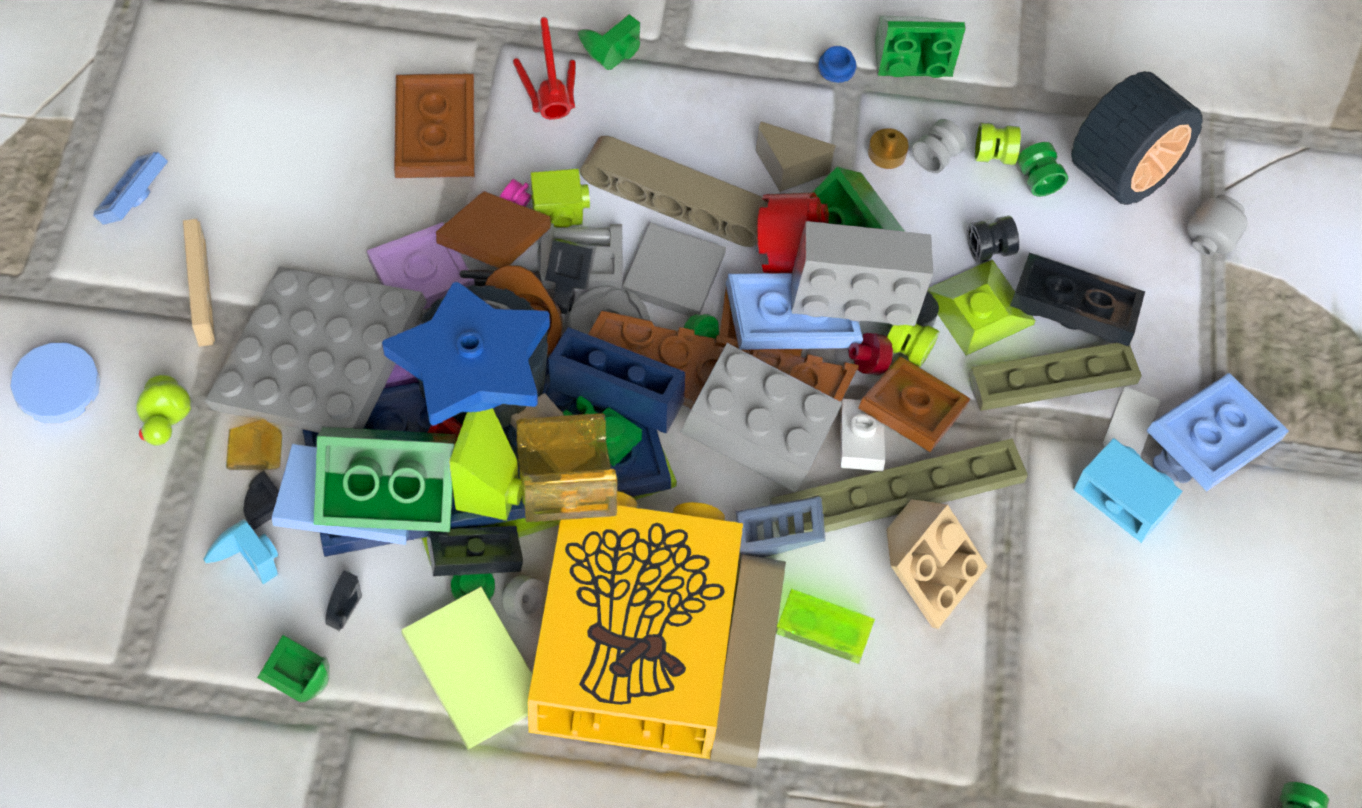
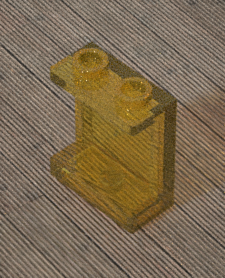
[516,413,617,522]

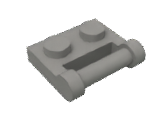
[540,223,623,290]

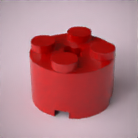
[758,192,829,273]

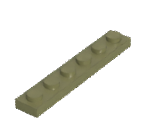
[770,438,1028,535]

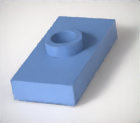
[93,152,168,225]

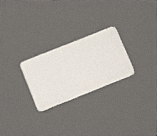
[1103,387,1160,456]

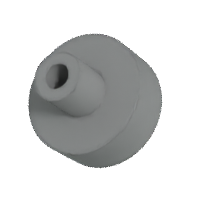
[502,575,548,623]

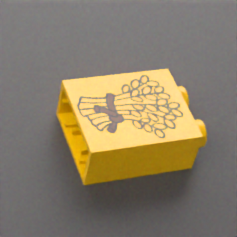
[528,489,743,759]

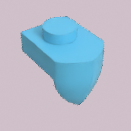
[203,519,278,584]

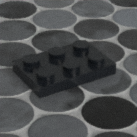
[1010,252,1145,347]

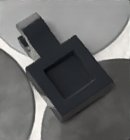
[545,238,596,315]

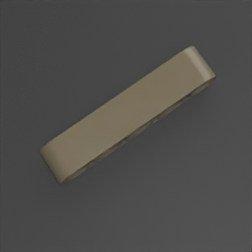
[580,135,768,247]
[710,554,786,769]

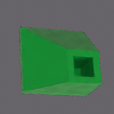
[875,16,966,78]

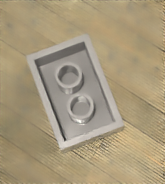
[792,221,933,326]
[681,343,842,492]

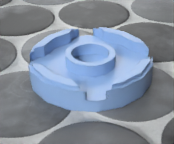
[10,343,100,423]

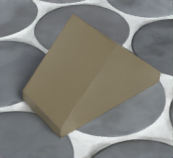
[755,121,836,192]

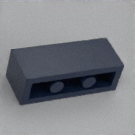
[548,327,685,434]

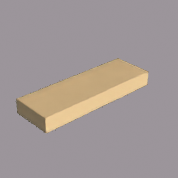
[183,219,215,347]

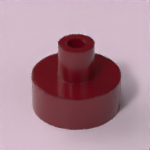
[848,332,893,376]

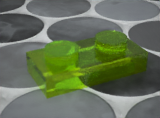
[776,589,875,664]

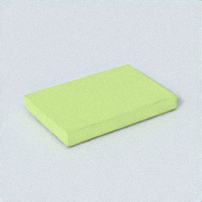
[401,587,532,749]

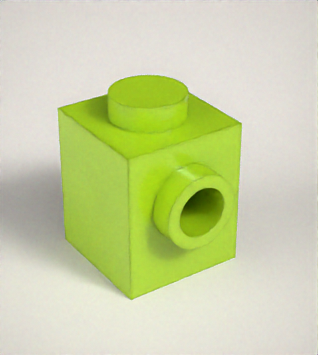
[530,169,590,228]

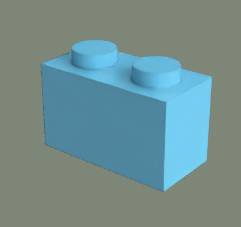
[1074,438,1183,543]

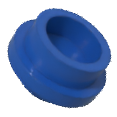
[818,46,857,83]

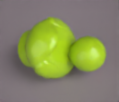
[136,375,191,446]

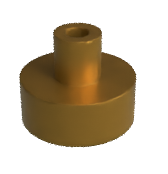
[868,128,909,169]

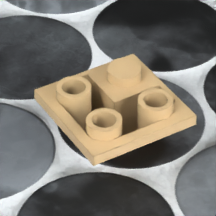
[886,499,988,629]

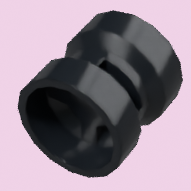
[967,215,1020,262]

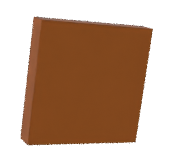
[436,191,551,269]
[858,356,971,452]

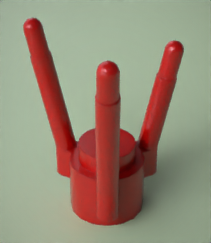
[513,17,576,120]

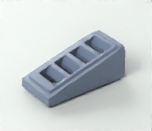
[736,496,826,558]

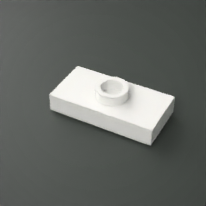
[840,399,885,471]

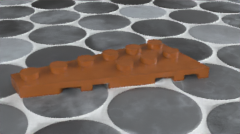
[588,311,859,409]

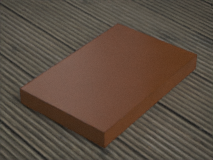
[394,74,475,178]

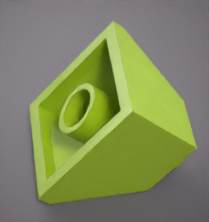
[927,259,1036,356]
[449,408,524,521]

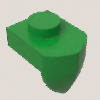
[578,14,640,70]
[257,635,330,702]

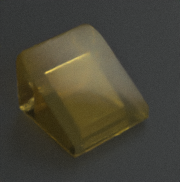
[226,419,282,470]

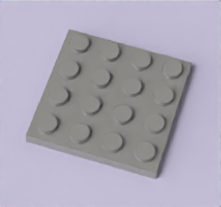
[205,266,427,433]

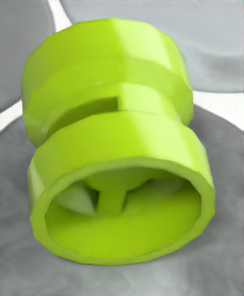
[975,122,1021,165]
[887,323,940,367]

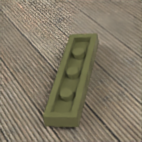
[969,343,1142,411]

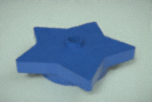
[382,282,550,425]

